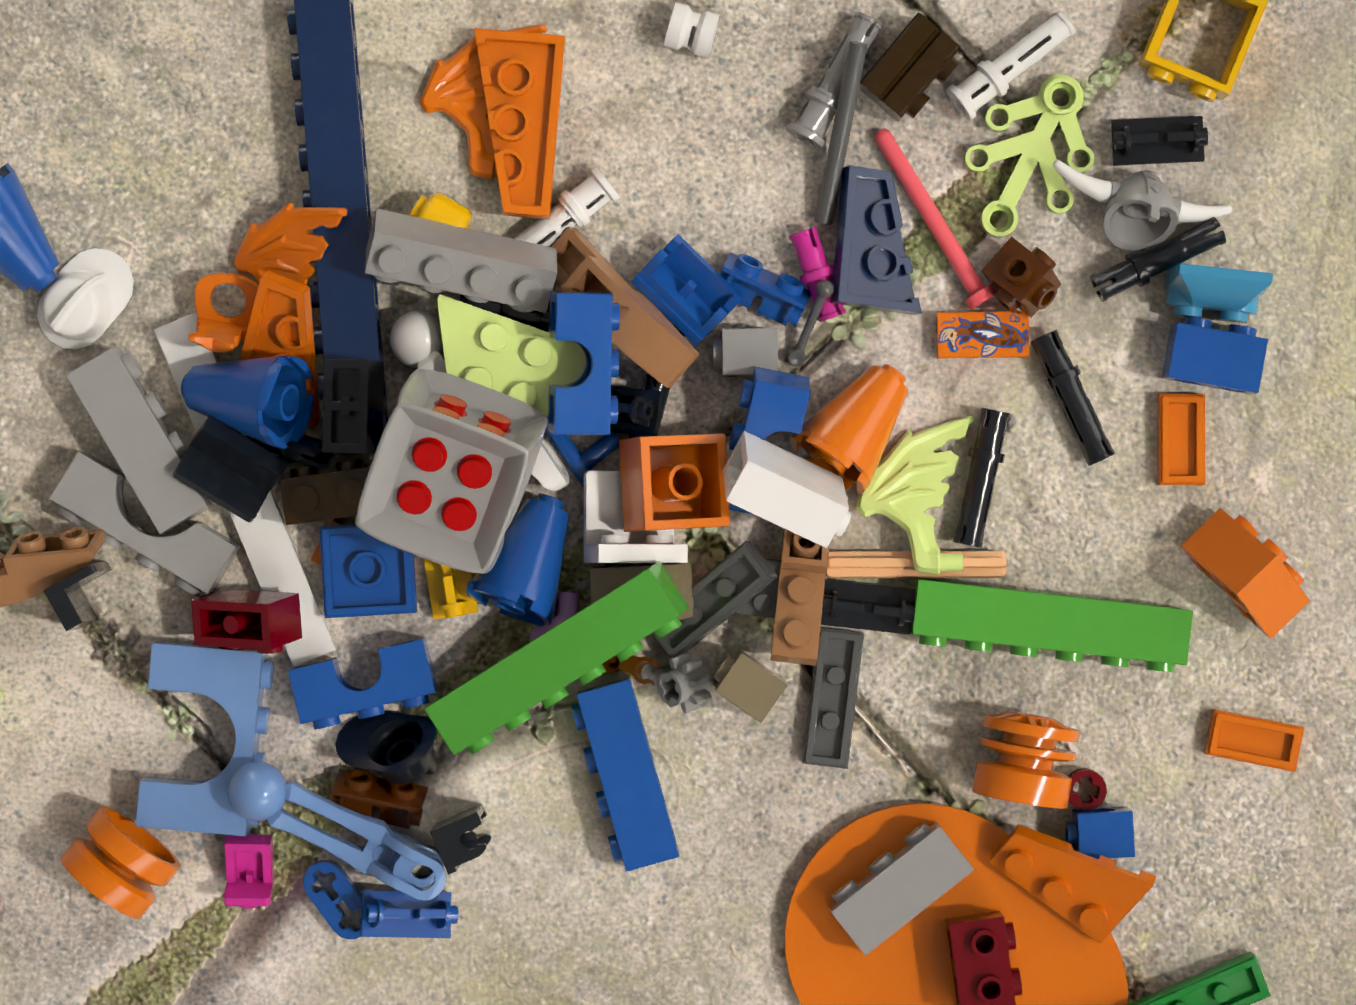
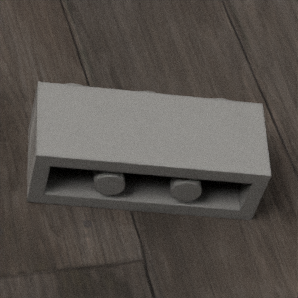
[829,822,974,956]

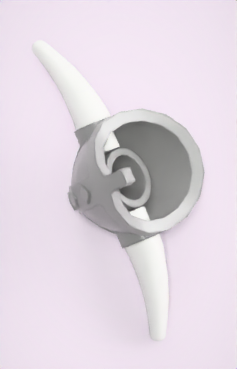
[1053,160,1232,251]

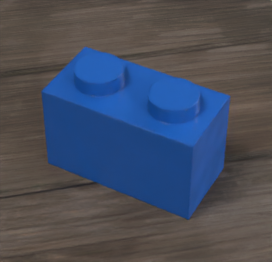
[1161,316,1268,395]

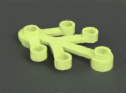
[964,74,1095,238]

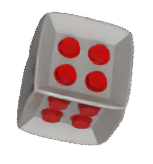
[355,369,548,574]

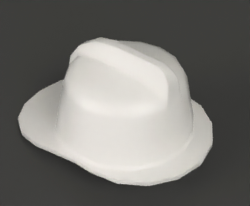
[37,248,134,349]

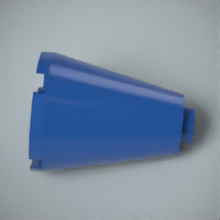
[0,163,59,293]
[181,355,314,449]
[465,493,569,626]

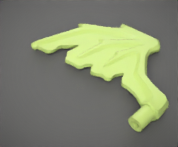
[856,416,974,575]

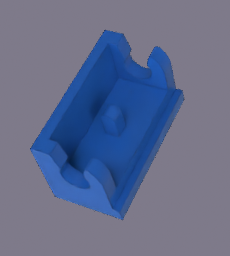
[631,234,743,346]

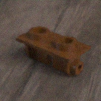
[331,769,428,829]

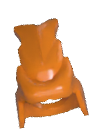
[188,272,258,353]

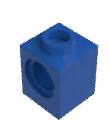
[1065,807,1135,859]

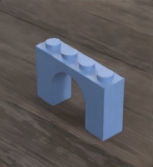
[135,641,274,836]

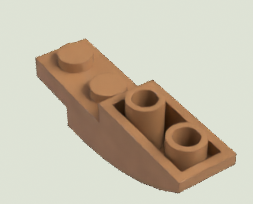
[552,227,700,388]
[0,527,106,607]
[770,529,830,666]

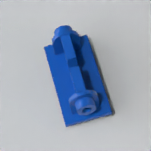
[720,252,811,326]
[361,891,459,938]

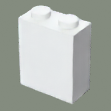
[723,431,851,548]

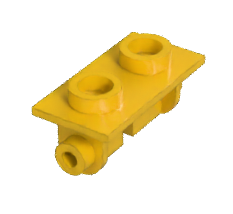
[423,558,479,620]

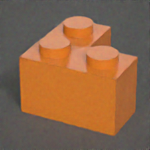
[1181,508,1310,639]

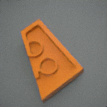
[989,824,1157,944]

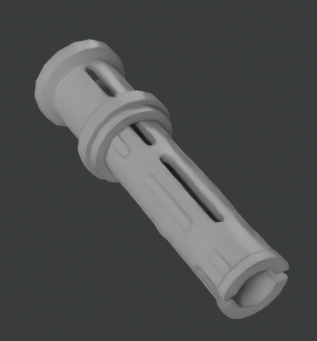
[786,12,883,149]

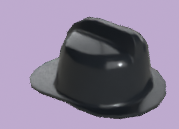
[335,711,437,785]

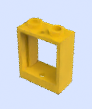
[1138,0,1268,102]

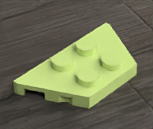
[437,294,586,417]

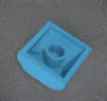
[1164,263,1273,323]

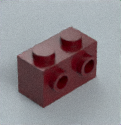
[191,589,302,654]
[945,911,1022,1005]

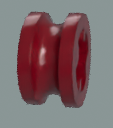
[1068,768,1107,811]

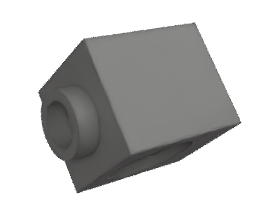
[713,328,778,377]

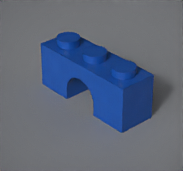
[548,292,620,435]
[729,366,811,515]
[288,637,438,730]

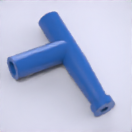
[545,417,620,487]

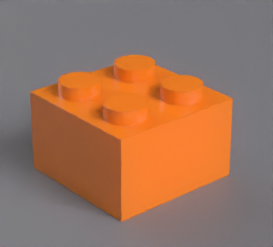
[619,434,730,532]

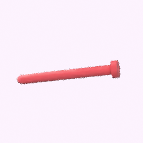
[874,128,996,310]

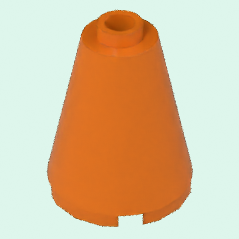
[789,364,908,494]

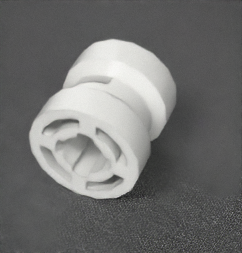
[664,2,720,59]

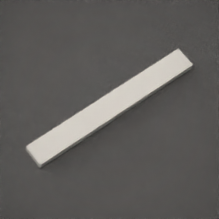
[154,312,337,667]

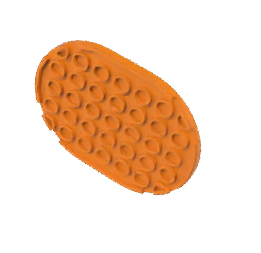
[784,802,1128,1005]

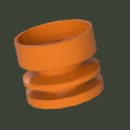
[972,712,1080,809]

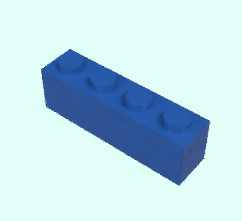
[571,677,679,872]

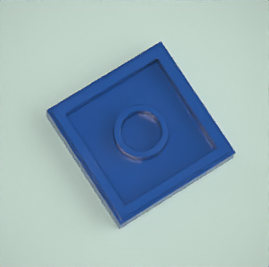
[319,524,418,618]

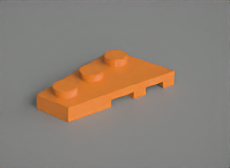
[239,270,320,428]

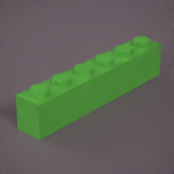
[425,561,689,755]
[910,578,1193,672]

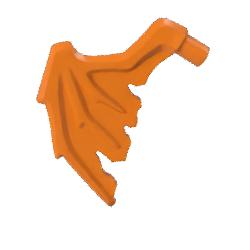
[419,24,547,180]
[233,202,347,347]

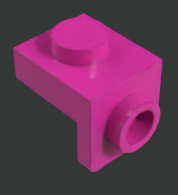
[224,834,275,909]

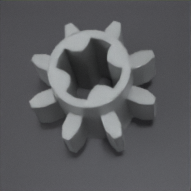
[657,653,714,714]

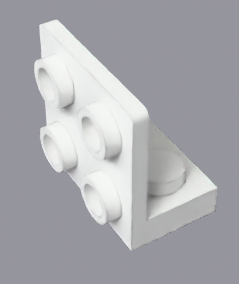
[584,471,688,563]

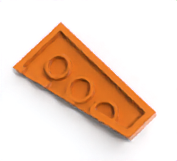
[474,28,566,220]

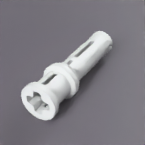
[946,10,1075,121]
[514,166,621,247]

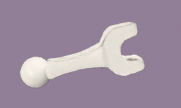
[390,310,569,491]

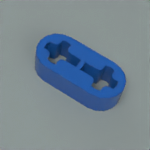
[303,860,362,940]

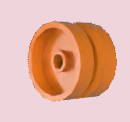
[60,805,181,919]

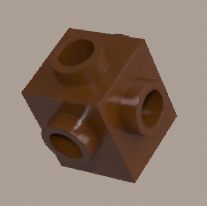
[981,236,1061,318]

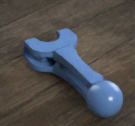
[228,762,446,901]

